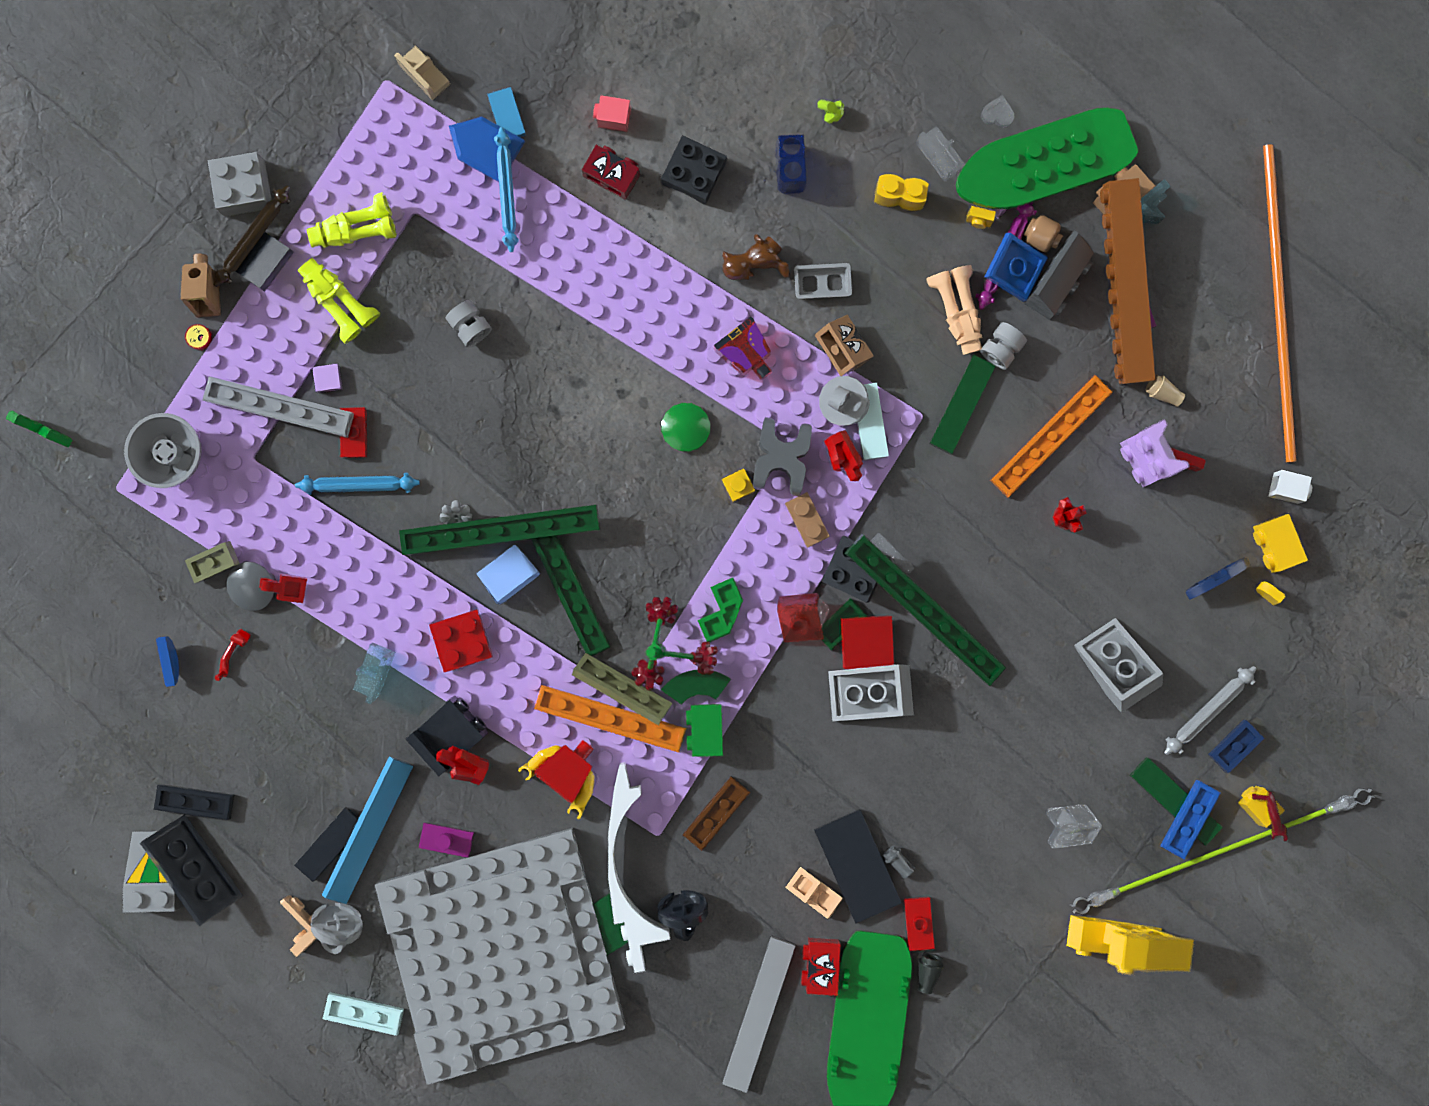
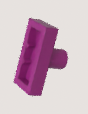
[419,822,474,858]

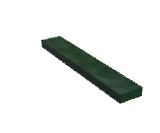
[531,535,611,656]

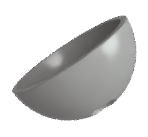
[124,413,202,488]

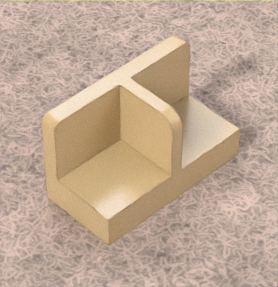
[394,46,450,100]

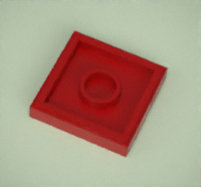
[841,615,894,669]

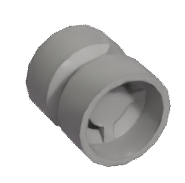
[446,300,492,347]
[980,322,1027,370]

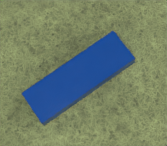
[1160,780,1221,860]

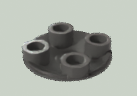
[227,561,276,611]

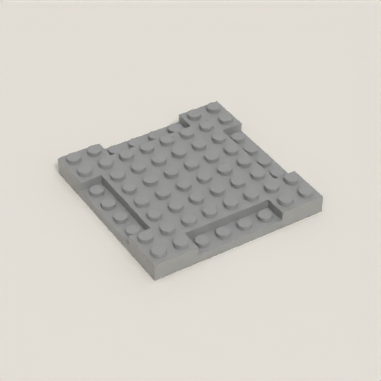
[375,828,626,1085]

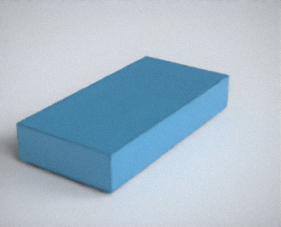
[487,87,526,137]

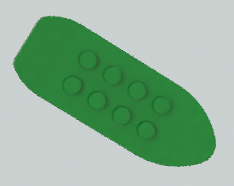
[956,108,1138,209]
[827,930,912,1106]

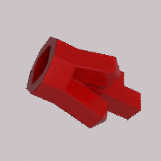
[824,430,863,481]
[1052,497,1087,533]
[436,746,489,785]

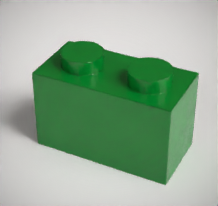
[686,704,723,757]

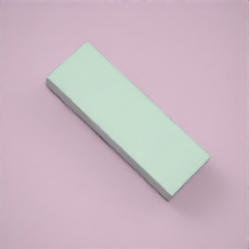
[857,383,889,461]
[323,992,404,1036]

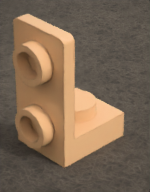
[280,895,317,957]

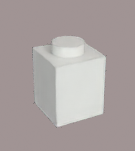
[1268,470,1313,504]

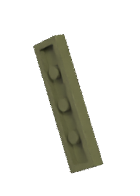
[572,653,672,726]

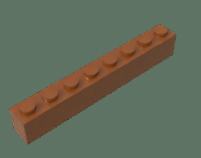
[1100,178,1155,384]

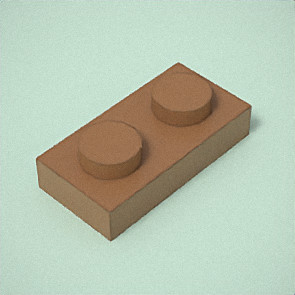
[785,492,830,548]

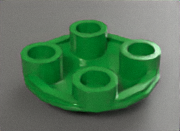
[661,403,710,452]

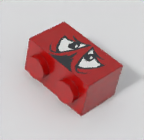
[801,938,840,996]

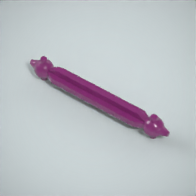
[975,202,1036,310]

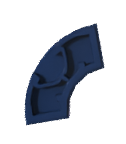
[1185,558,1251,600]

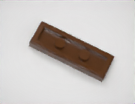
[683,776,750,851]

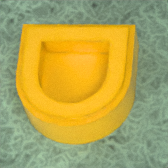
[1256,582,1285,605]

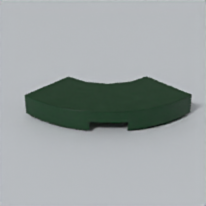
[661,670,731,705]

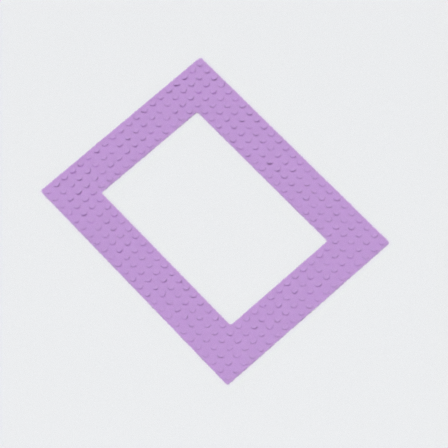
[116,80,923,836]

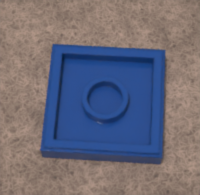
[984,233,1048,301]

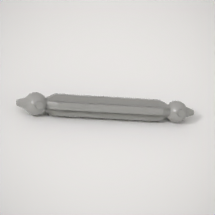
[1164,666,1257,755]

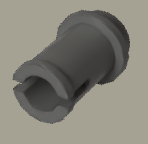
[883,846,915,879]

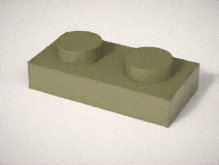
[185,541,240,583]

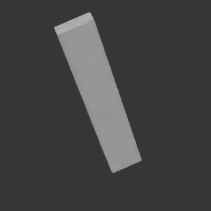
[202,376,354,438]
[722,936,795,1093]

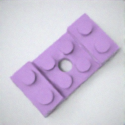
[1120,420,1189,487]

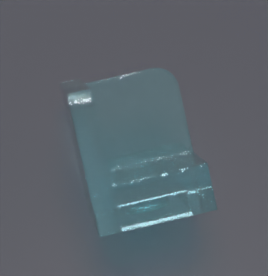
[353,643,396,704]

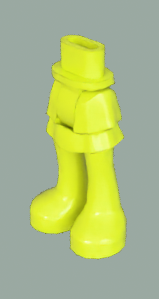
[307,192,397,248]
[298,258,380,344]

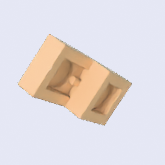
[786,867,844,919]

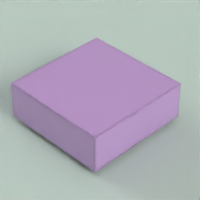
[313,364,342,393]

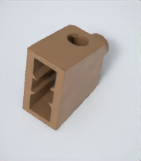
[181,254,221,317]

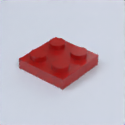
[429,609,493,673]

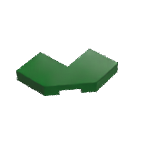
[5,410,72,448]
[697,577,743,642]

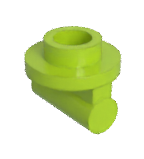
[817,100,844,123]

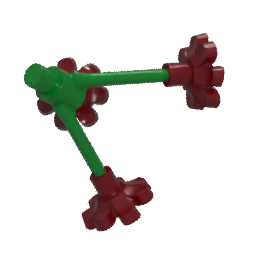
[632,597,718,691]

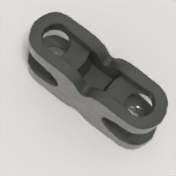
[753,417,812,496]

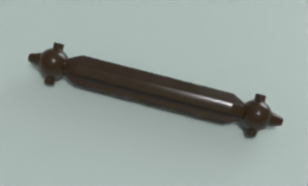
[213,186,291,287]

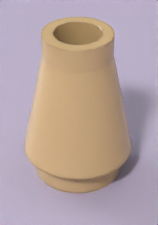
[1146,374,1185,407]

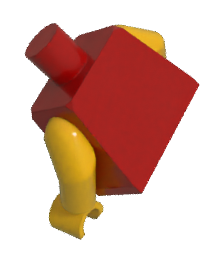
[518,740,595,819]

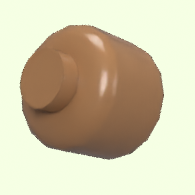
[1024,215,1063,253]

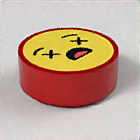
[185,324,212,350]

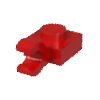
[259,574,307,603]

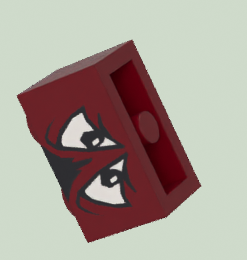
[582,145,640,200]

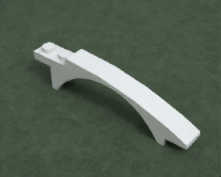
[608,762,670,973]

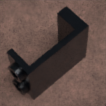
[405,696,488,777]

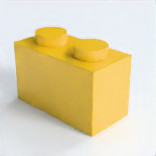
[1253,514,1308,573]

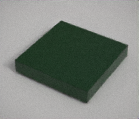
[593,888,631,956]

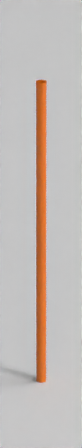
[1263,145,1297,463]

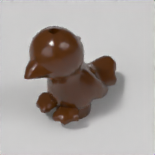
[722,234,790,280]

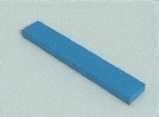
[322,756,413,904]

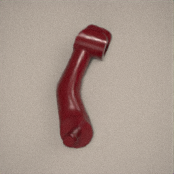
[1252,791,1288,841]

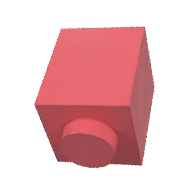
[593,95,631,132]

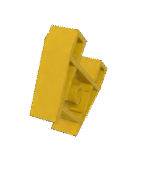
[1067,915,1194,974]

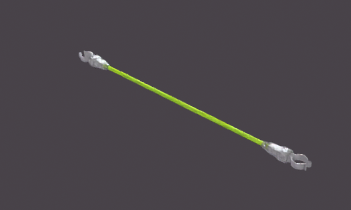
[1070,789,1373,914]

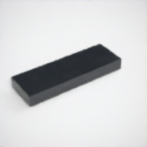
[153,784,235,820]
[294,807,359,882]

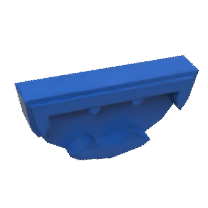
[156,636,179,687]

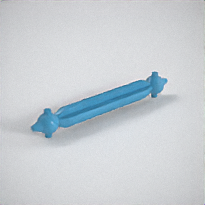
[494,127,519,253]
[295,473,420,495]

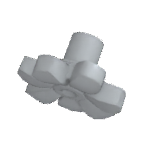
[440,500,472,524]

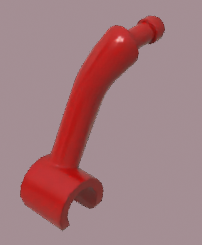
[215,629,251,681]

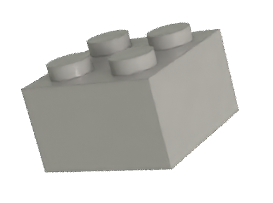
[208,152,271,217]

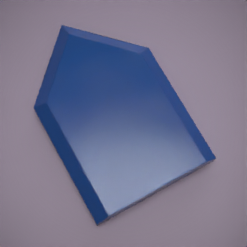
[449,117,525,182]

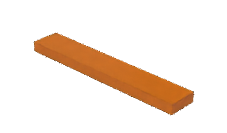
[990,375,1113,498]
[534,685,686,753]

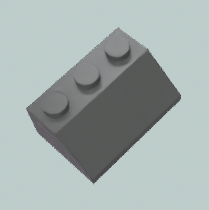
[1025,230,1094,320]

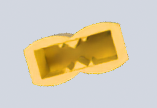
[874,174,929,211]

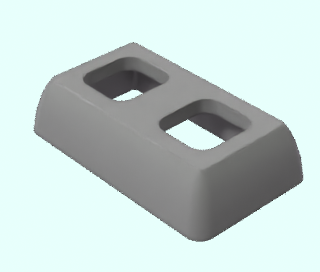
[794,263,852,299]

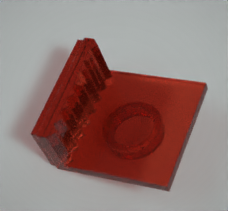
[777,593,824,642]

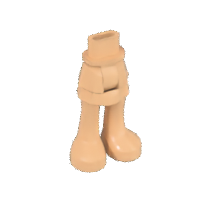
[926,265,983,355]

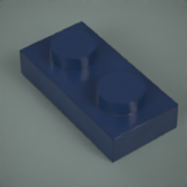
[1208,720,1264,773]

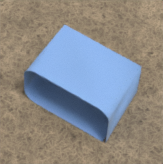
[477,545,540,604]

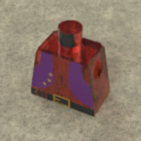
[714,316,772,381]

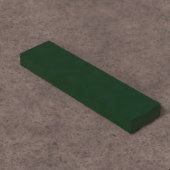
[929,355,996,455]
[1129,757,1223,846]

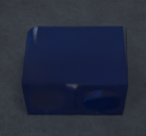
[775,135,806,194]

